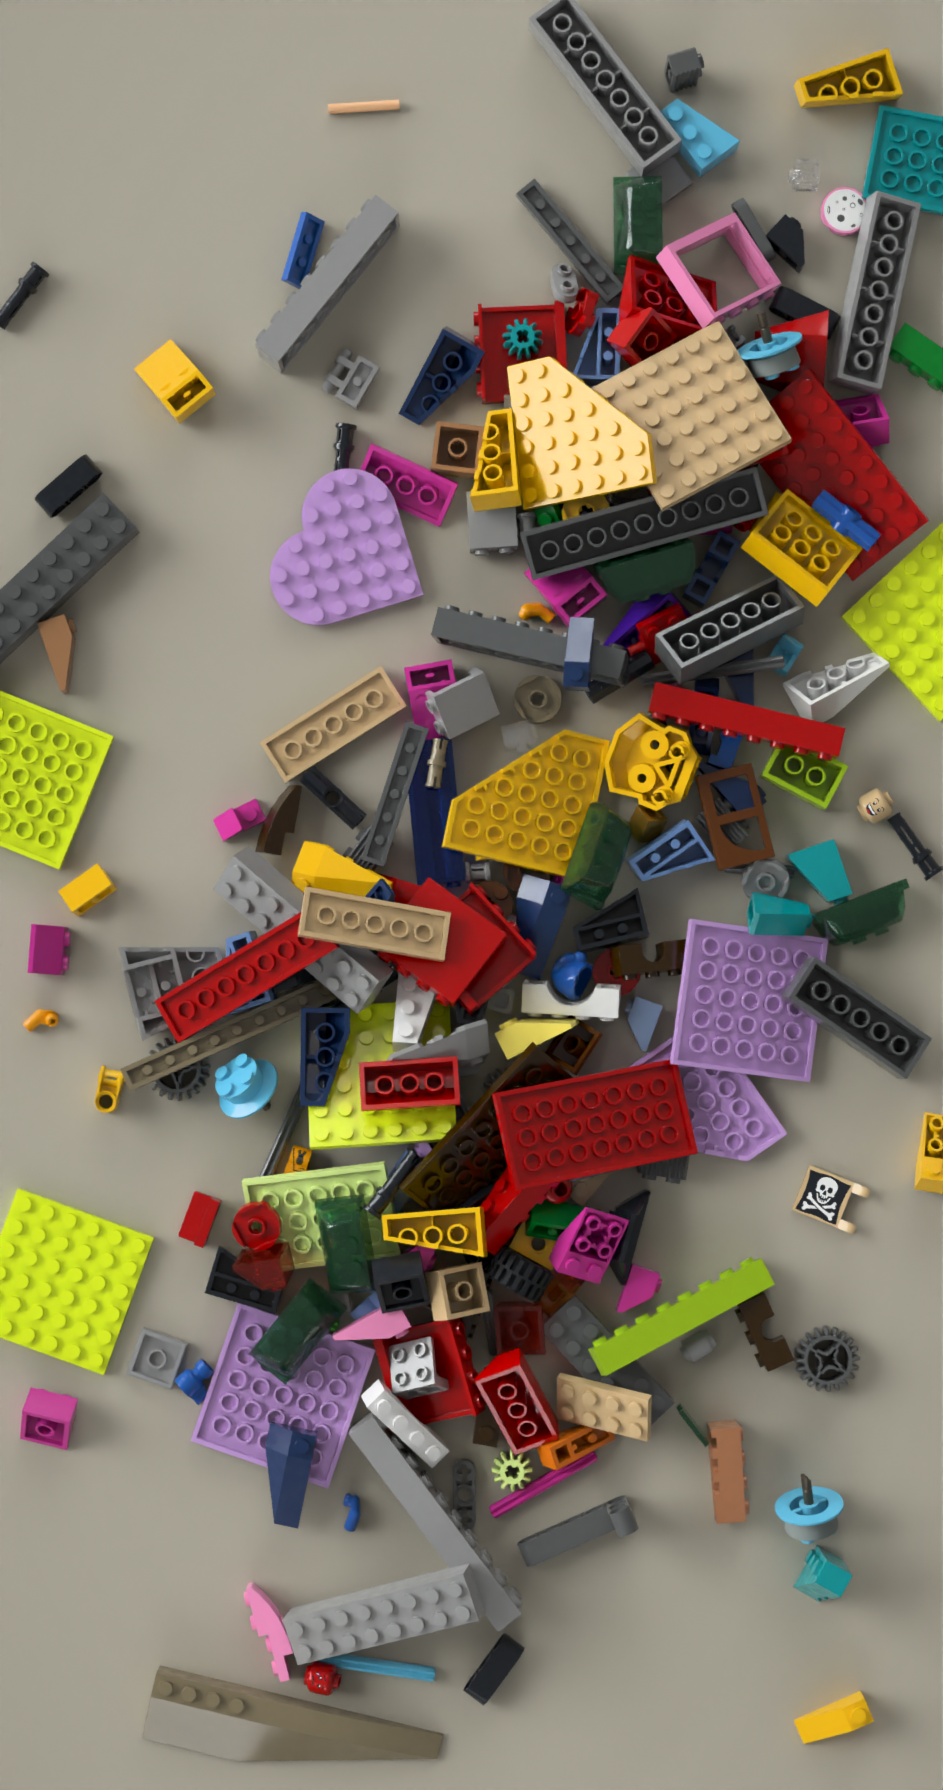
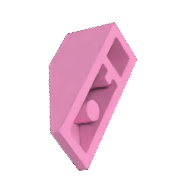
[332,1307,411,1340]

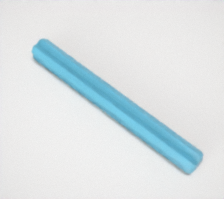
[318,1654,436,1682]

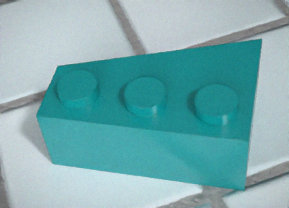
[794,1545,853,1602]

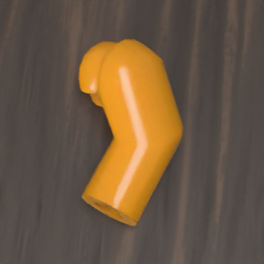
[519,602,556,624]
[23,1009,59,1032]

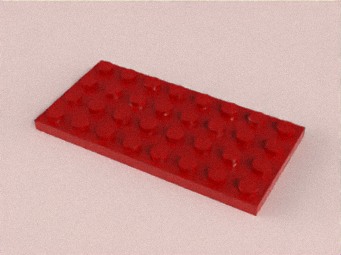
[759,369,929,581]
[492,1059,698,1191]

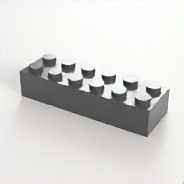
[655,575,805,685]
[781,957,932,1079]
[538,1292,675,1425]

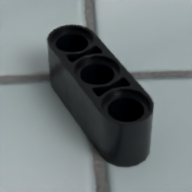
[769,286,841,340]
[35,454,103,518]
[463,1633,525,1706]

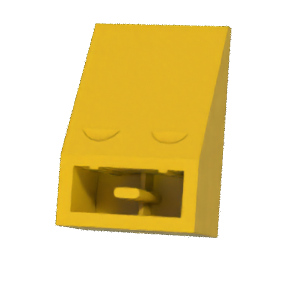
[134,339,216,424]
[914,1112,943,1194]

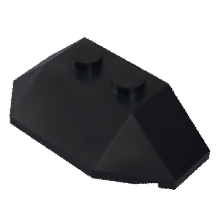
[609,1189,651,1286]

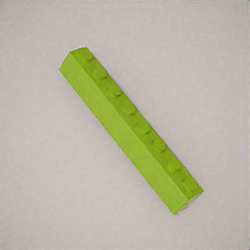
[588,1257,775,1376]

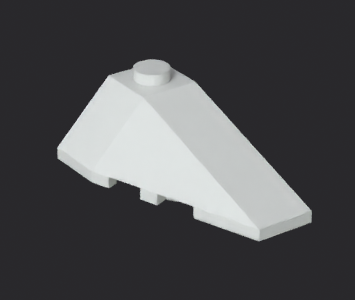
[783,652,890,722]

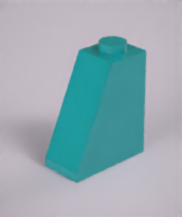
[786,839,853,905]
[746,892,813,936]

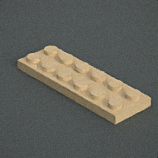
[259,666,407,784]
[298,886,451,962]

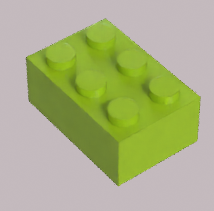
[759,747,848,811]

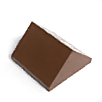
[545,1015,603,1075]

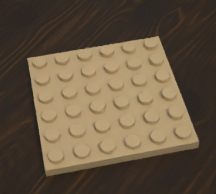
[591,320,791,511]

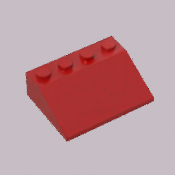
[619,255,717,344]

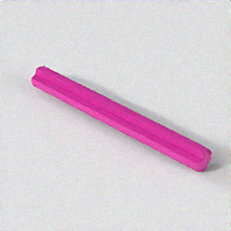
[489,1451,598,1518]

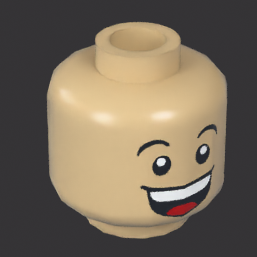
[857,788,894,824]

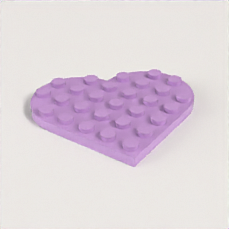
[270,468,424,625]

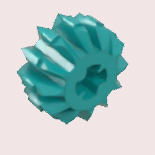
[502,318,543,360]

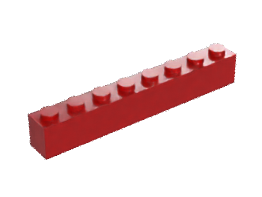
[647,682,846,761]

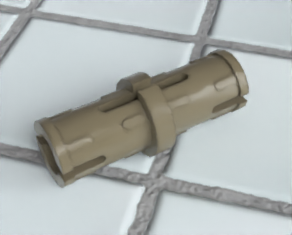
[426,738,448,789]

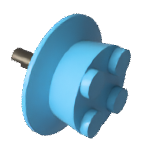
[215,1053,278,1119]

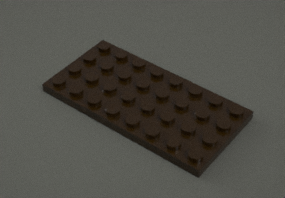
[399,1042,573,1211]

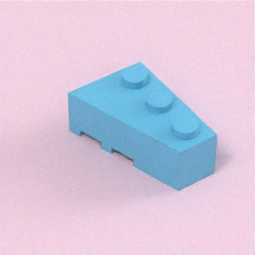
[660,98,740,178]

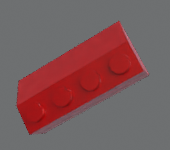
[359,1056,460,1112]
[475,1348,559,1455]

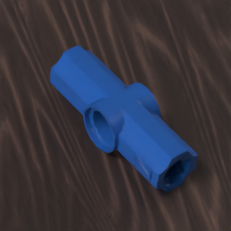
[811,490,881,552]

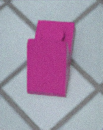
[213,798,266,841]

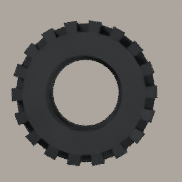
[486,1245,553,1302]

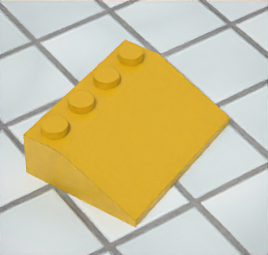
[740,489,863,607]

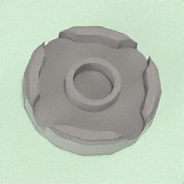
[741,858,790,899]

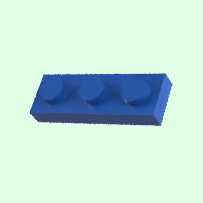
[281,212,325,289]

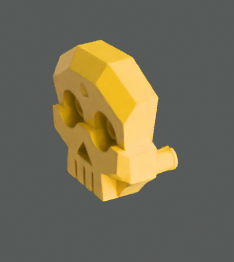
[604,712,702,811]

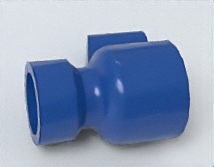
[175,1358,214,1405]

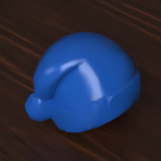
[551,951,593,1000]

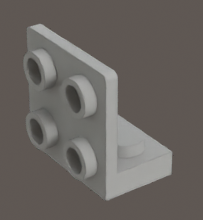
[389,1336,449,1400]

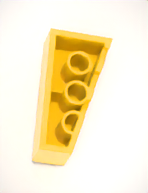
[793,48,903,108]
[470,408,522,512]
[382,1207,487,1257]

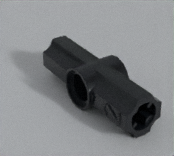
[585,650,655,704]
[300,766,367,830]

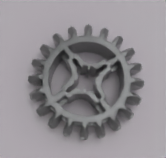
[149,1037,211,1101]
[794,1325,860,1392]

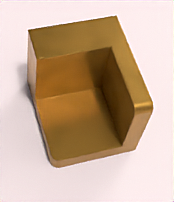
[627,805,668,843]

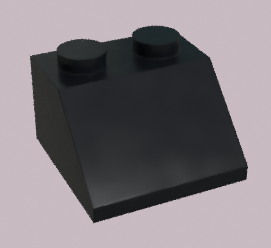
[371,1251,430,1314]

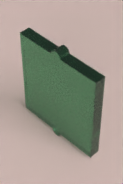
[676,1403,709,1447]

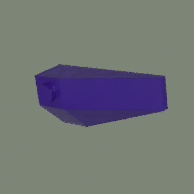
[603,578,692,658]

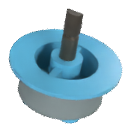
[737,310,803,380]
[775,1474,844,1544]

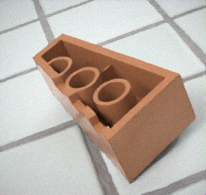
[707,1420,750,1524]

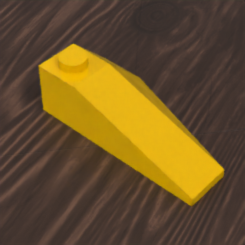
[292,840,393,897]

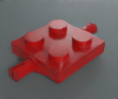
[627,603,700,665]

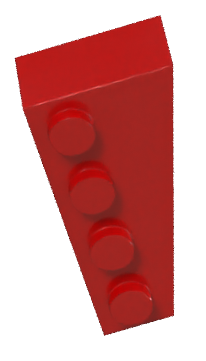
[481,1167,561,1255]

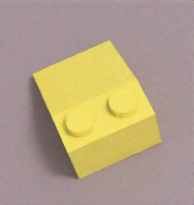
[494,1017,580,1060]

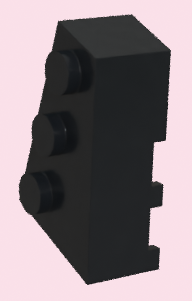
[205,1246,283,1314]

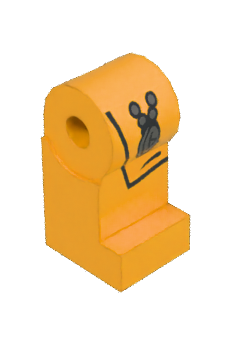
[284,1144,313,1174]

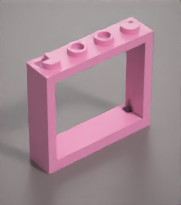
[656,212,782,329]

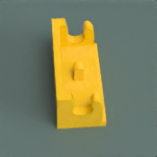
[58,863,117,917]

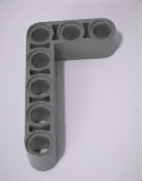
[517,1495,639,1567]

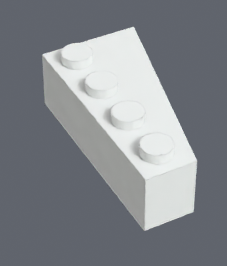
[392,973,437,1052]

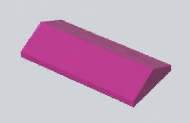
[360,443,459,527]

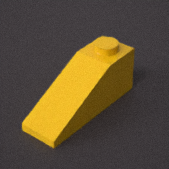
[794,1691,874,1744]

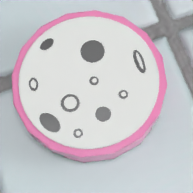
[820,187,866,236]

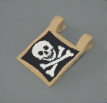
[792,1165,870,1234]

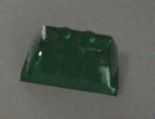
[613,176,662,275]
[592,537,695,603]
[560,802,632,910]
[812,879,910,946]
[314,1194,376,1295]
[248,1277,347,1385]

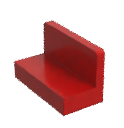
[178,1191,222,1248]

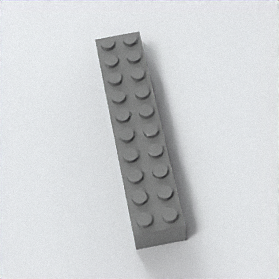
[349,1412,522,1632]

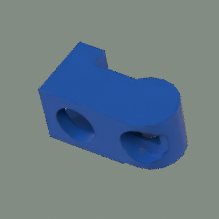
[706,731,742,770]

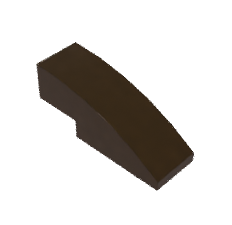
[255,785,302,856]

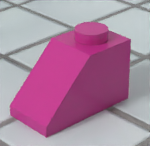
[616,1263,662,1313]

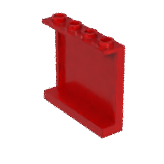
[473,300,567,404]
[376,877,507,1008]
[457,882,537,1015]
[373,1318,486,1424]

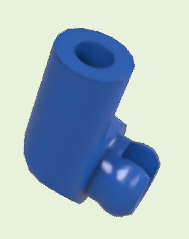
[343,1493,361,1532]

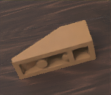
[37,614,77,694]

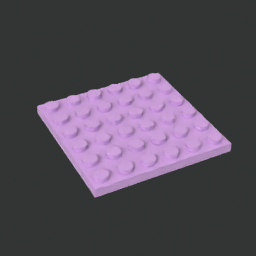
[670,919,828,1082]
[190,1303,376,1489]

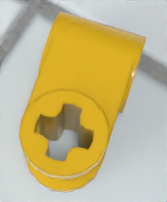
[95,1065,125,1113]

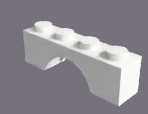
[521,979,621,1021]
[361,1379,450,1468]

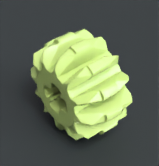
[492,1449,533,1491]

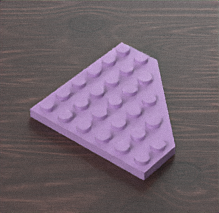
[627,1035,787,1161]

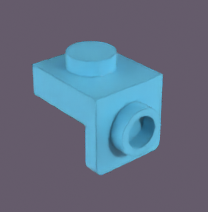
[769,634,804,677]

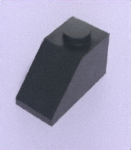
[766,214,805,273]

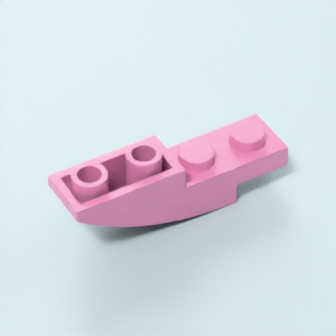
[244,1583,293,1682]

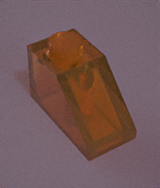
[533,1272,586,1316]

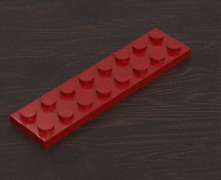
[154,912,340,1043]

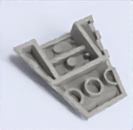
[119,947,222,1041]

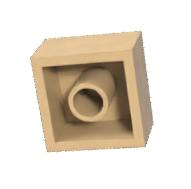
[425,1262,490,1321]

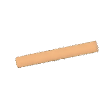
[328,100,400,114]

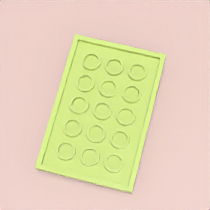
[242,1161,402,1273]

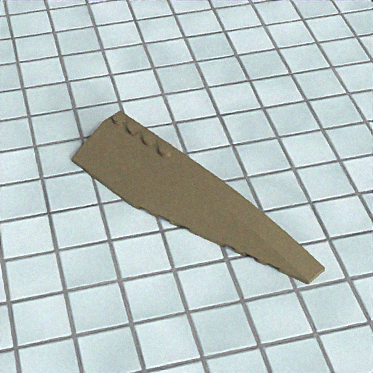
[142,1665,443,1761]

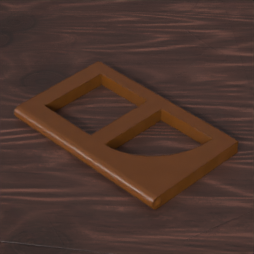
[695,763,775,871]

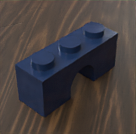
[682,530,740,609]

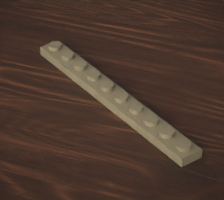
[120,981,339,1092]

